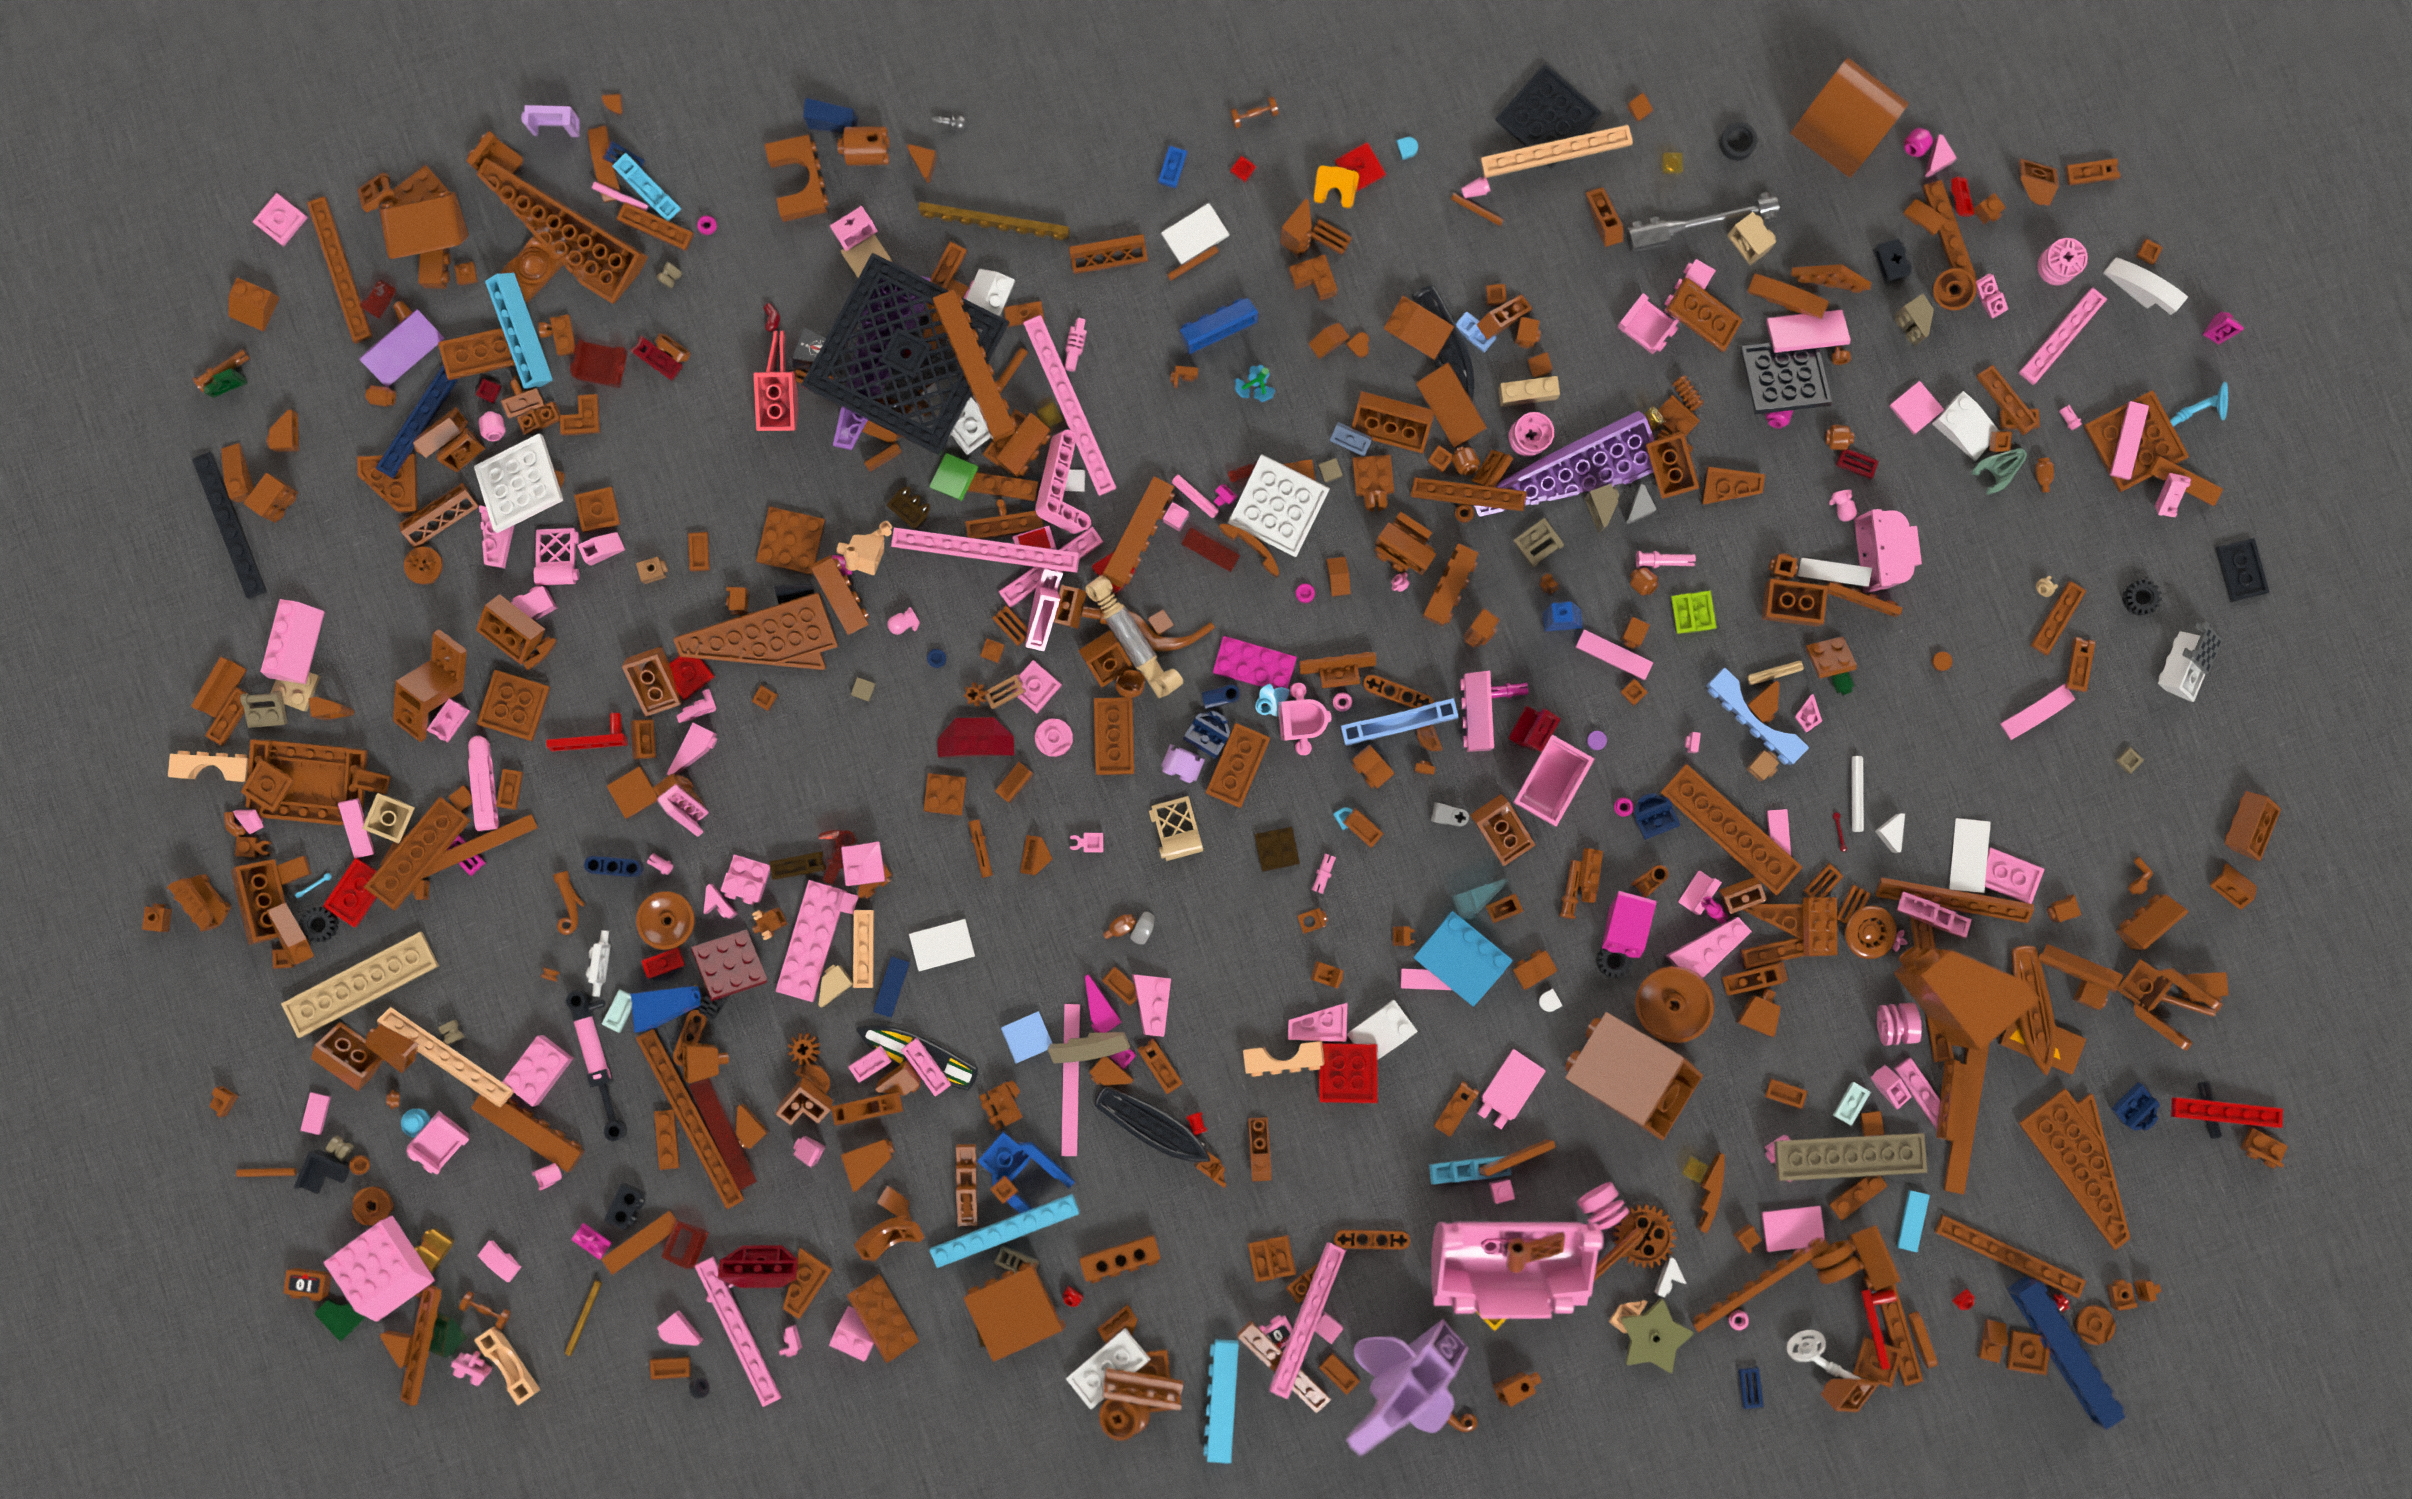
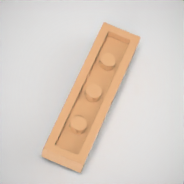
[853,910,874,988]

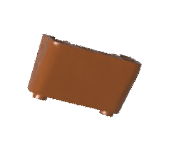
[379,190,469,259]

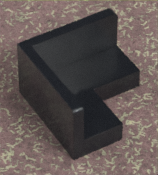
[294,1150,350,1194]

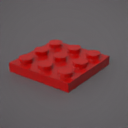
[1319,1043,1378,1103]

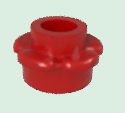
[2053,1294,2070,1312]

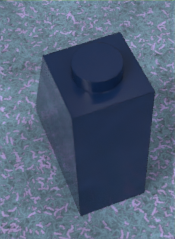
[803,98,858,132]

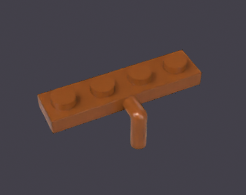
[965,499,1044,540]

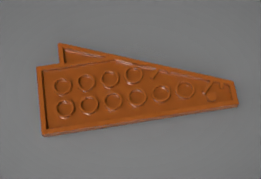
[673,592,839,670]
[2018,1088,2131,1250]

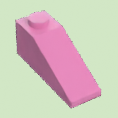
[667,723,717,775]

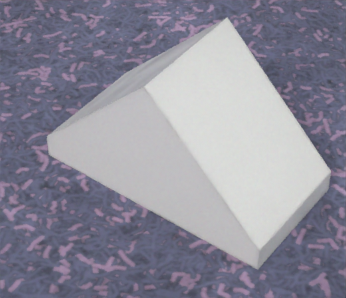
[1875,814,1905,853]

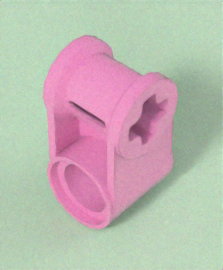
[532,1163,561,1191]

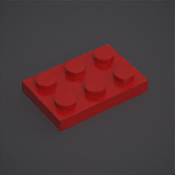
[323,858,377,928]

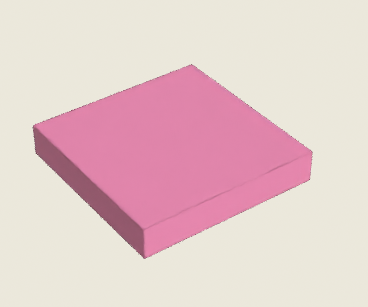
[253,193,308,246]
[1890,381,1944,435]
[1010,660,1062,714]

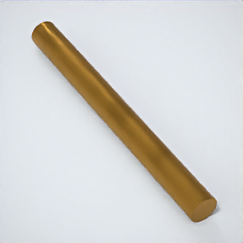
[565,1280,602,1356]

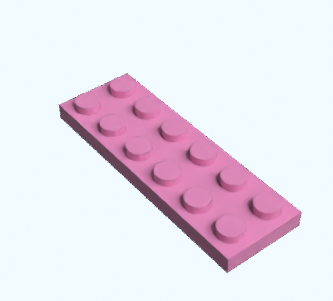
[776,880,847,1002]

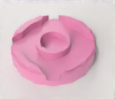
[1035,719,1073,757]

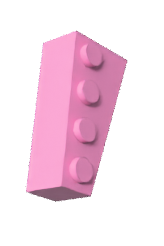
[1665,917,1752,978]

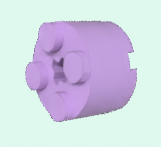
[1161,744,1205,783]

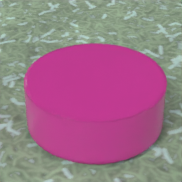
[1296,584,1315,603]

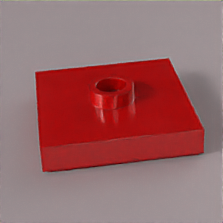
[1335,142,1386,192]

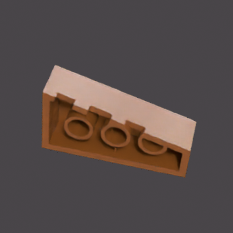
[1422,543,1479,627]

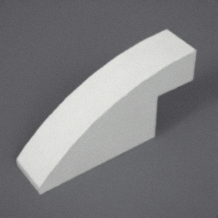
[2103,258,2188,315]

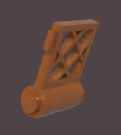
[1506,1231,1566,1273]

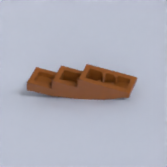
[1748,274,1829,319]
[956,1144,978,1226]
[1697,1151,1725,1234]
[601,1211,681,1275]

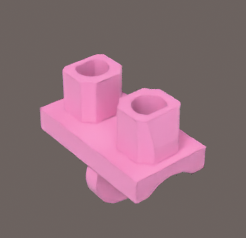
[451,1351,492,1386]

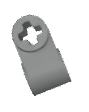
[1431,802,1469,826]

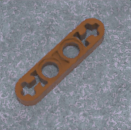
[1363,675,1434,709]
[1334,1229,1410,1249]

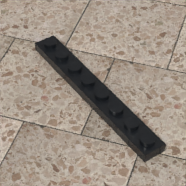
[192,452,267,599]

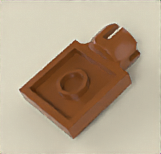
[1352,455,1394,512]

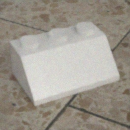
[966,269,1015,331]
[2158,631,2205,702]

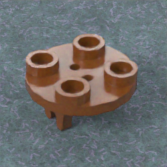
[404,546,443,585]

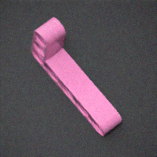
[1035,430,1091,534]

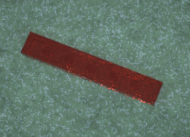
[689,1078,758,1191]

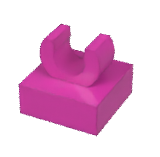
[1214,484,1238,506]

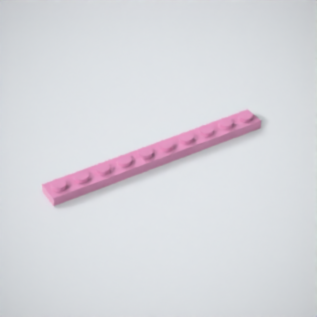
[1023,315,1116,496]
[891,528,1080,573]

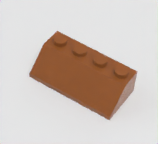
[1351,391,1435,453]
[231,859,285,945]

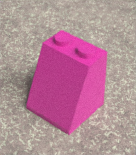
[1602,891,1657,958]

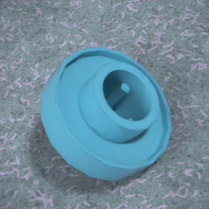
[401,1108,431,1137]

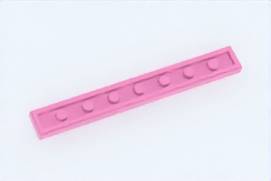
[1268,1242,1346,1399]
[695,1256,781,1407]

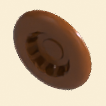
[1845,906,1897,959]

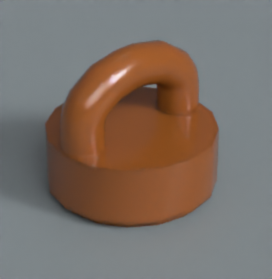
[1831,345,1851,365]

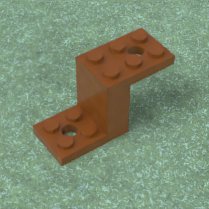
[393,629,467,742]

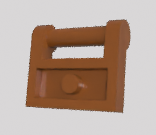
[357,173,395,213]

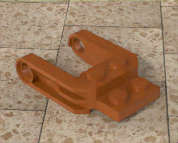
[2117,959,2223,1051]

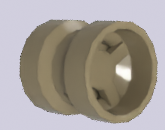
[656,262,682,289]
[438,1020,464,1046]
[325,1135,354,1162]

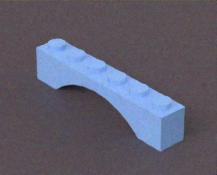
[1706,668,1809,765]
[1341,698,1458,746]

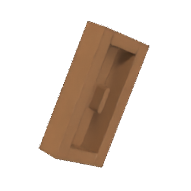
[984,675,1026,709]

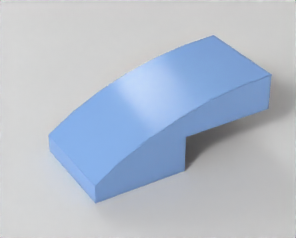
[1456,311,1496,353]

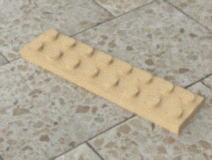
[281,932,439,1038]

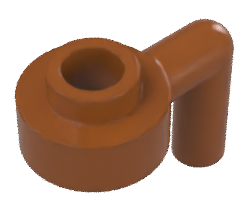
[2127,857,2153,895]

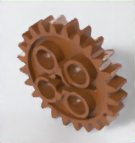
[1612,1203,1677,1268]

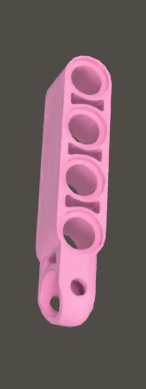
[468,736,499,831]

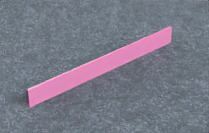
[1062,1004,1080,1156]

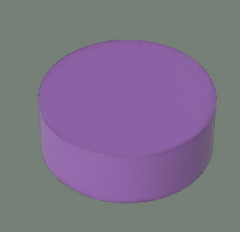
[1587,731,1607,750]

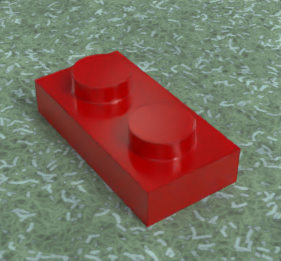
[1951,177,1975,217]
[641,947,686,979]

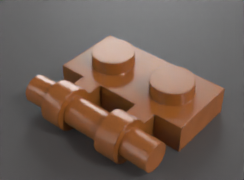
[978,1083,1022,1131]

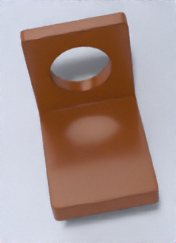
[1297,908,1328,934]

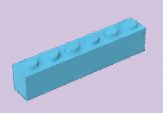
[485,273,553,389]
[1204,1339,1238,1463]

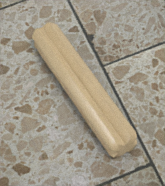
[1747,660,1804,685]

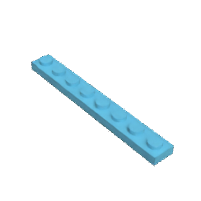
[929,1194,1080,1268]

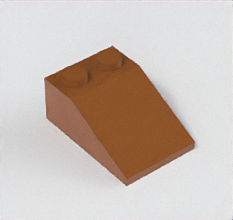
[1383,296,1454,360]
[436,428,486,473]
[622,646,681,717]
[1470,794,1535,866]

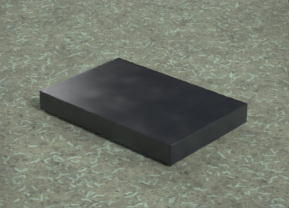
[2215,538,2270,602]

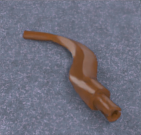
[1082,606,1215,651]

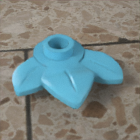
[1255,684,1289,717]

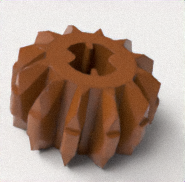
[788,1033,821,1065]

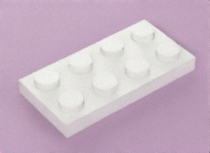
[921,371,991,455]
[1066,1329,1150,1409]

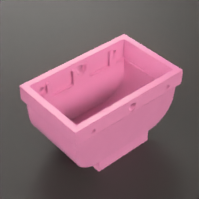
[1854,509,1922,593]
[1513,735,1594,827]

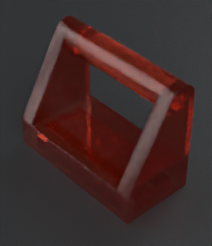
[661,1220,709,1269]

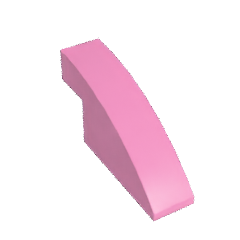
[1025,568,1063,651]

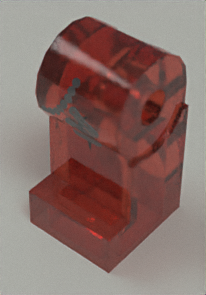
[359,280,396,319]

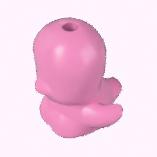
[1829,490,1857,521]
[887,607,920,635]

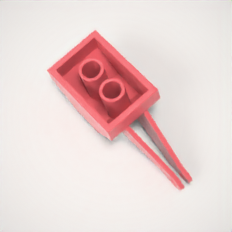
[754,331,799,431]

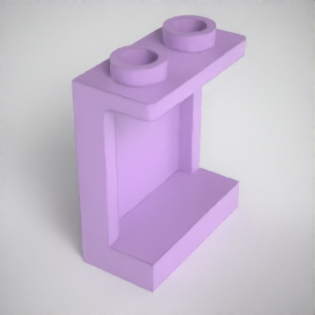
[522,105,580,137]

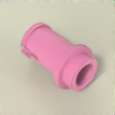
[2059,405,2082,430]
[647,853,673,875]

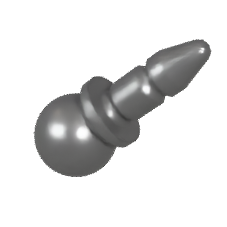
[931,115,967,131]

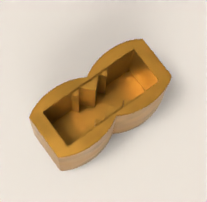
[414,1228,455,1274]

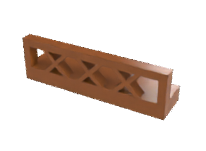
[1069,234,1148,274]
[399,482,479,548]
[2038,944,2123,993]
[1936,1060,1966,1142]
[1102,1368,1183,1410]

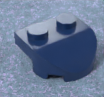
[1183,711,1230,759]
[1635,793,1680,840]
[2111,1082,2160,1131]

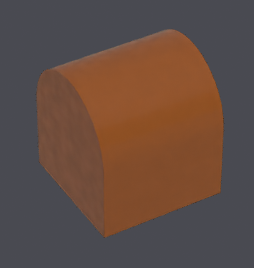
[1790,57,1909,178]

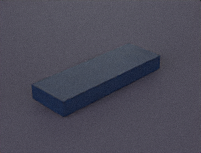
[873,956,910,1018]

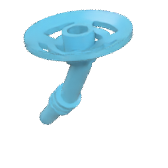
[2170,382,2228,427]

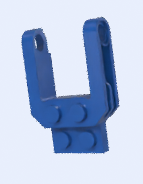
[977,1131,1075,1214]

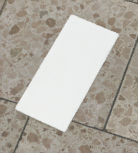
[1949,818,1990,893]

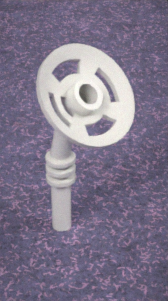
[1787,1330,1861,1379]

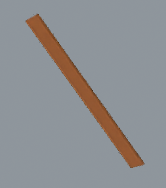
[423,814,538,878]

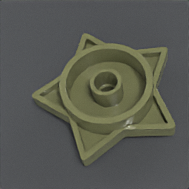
[1620,1298,1694,1373]

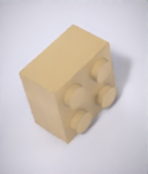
[1727,212,1776,265]

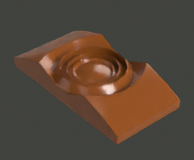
[500,236,564,304]

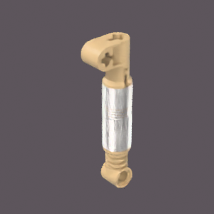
[1085,575,1183,698]

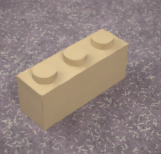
[1498,376,1560,407]

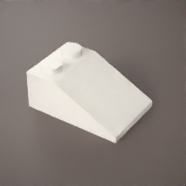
[1932,391,1999,461]
[1347,1000,1418,1059]

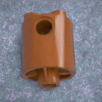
[838,126,890,166]

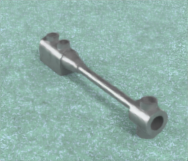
[1627,192,1779,253]

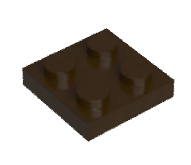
[1254,826,1300,872]

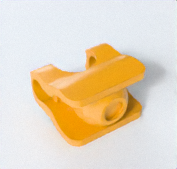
[1314,165,1359,208]

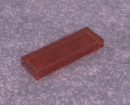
[1181,528,1240,573]

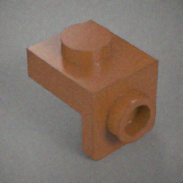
[1310,961,1344,988]

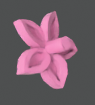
[1892,930,1908,952]

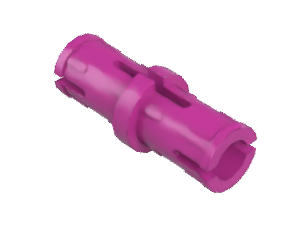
[1491,683,1528,698]
[1701,896,1728,924]

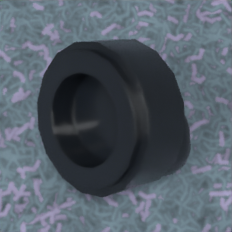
[689,1378,710,1399]

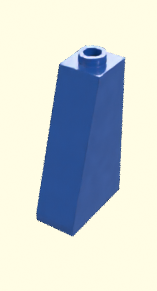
[1543,602,1583,631]
[631,986,701,1033]

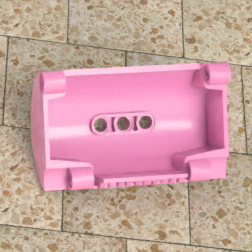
[1431,1222,1603,1318]

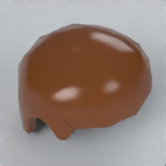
[1115,669,1145,698]

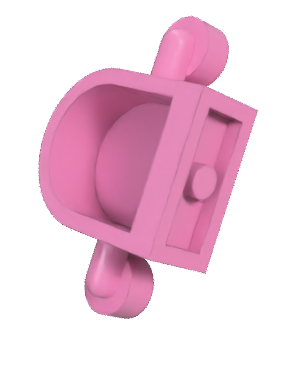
[1278,683,1331,755]

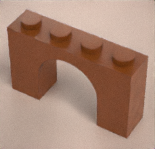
[764,134,829,222]

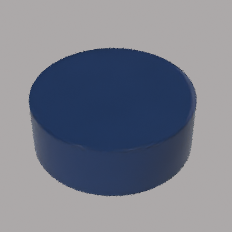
[927,649,947,668]

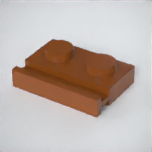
[1653,395,1700,435]
[1472,450,1513,487]

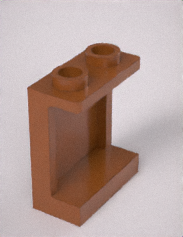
[1374,511,1432,573]

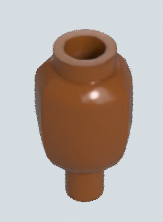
[2035,458,2054,493]
[1103,914,1137,940]

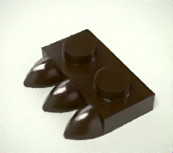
[886,487,930,531]

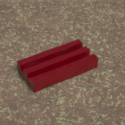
[1835,449,1879,479]

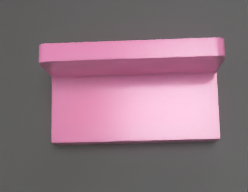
[1678,871,1722,915]

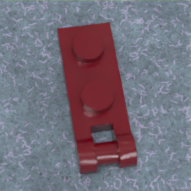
[629,336,683,381]

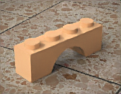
[168,751,249,782]
[1243,1041,1325,1077]
[475,1326,540,1405]

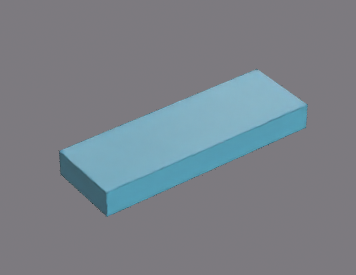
[1896,1190,1930,1252]

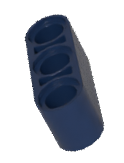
[584,856,644,877]

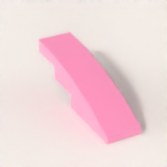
[1897,892,1972,938]

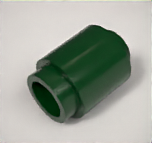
[1830,672,1855,696]

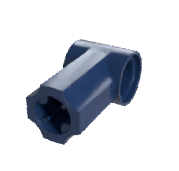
[1202,685,1241,709]

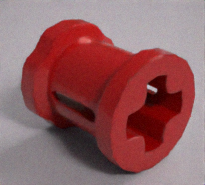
[1186,1112,1207,1135]

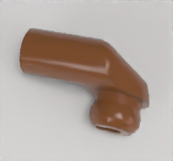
[224,812,245,837]

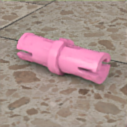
[1312,854,1336,894]

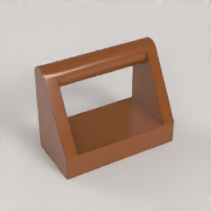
[308,697,354,720]

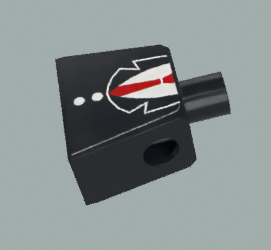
[792,328,840,370]

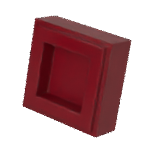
[475,378,502,404]

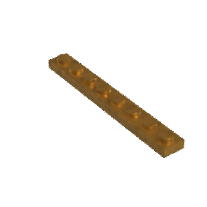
[918,202,1070,241]

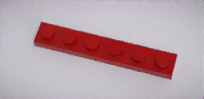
[2171,1097,2283,1128]

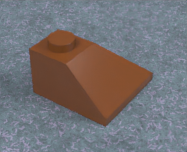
[2019,159,2059,206]
[1821,1379,1880,1412]

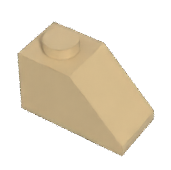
[818,965,853,1007]

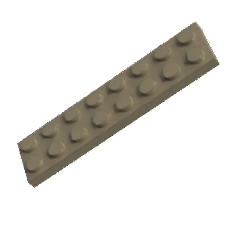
[1774,1133,1927,1181]

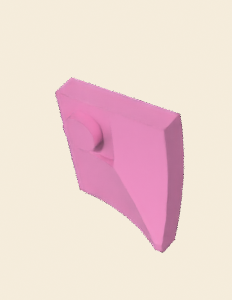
[842,842,885,886]

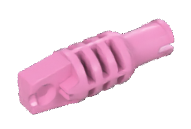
[1064,318,1087,372]

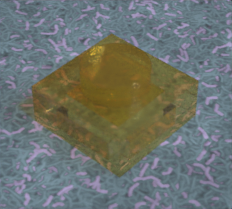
[1662,153,1683,174]
[1037,402,1063,428]
[1643,406,1665,432]
[1681,1157,1709,1183]

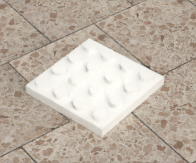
[474,434,564,533]
[1228,454,1330,557]

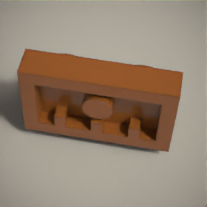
[2240,1128,2288,1169]

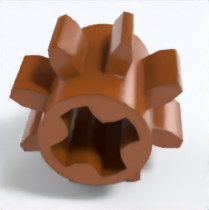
[963,683,988,706]

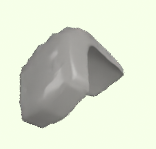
[1130,911,1155,945]

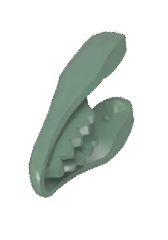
[1971,449,2027,495]

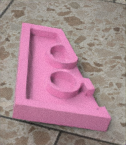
[479,506,514,569]
[1288,1003,1347,1042]

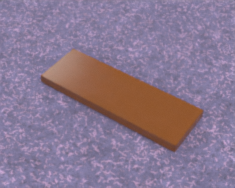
[364,796,471,911]

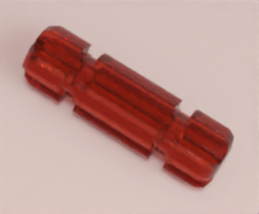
[1228,461,1258,482]

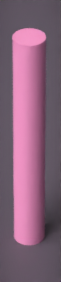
[592,182,649,212]

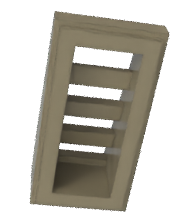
[994,1245,1040,1272]

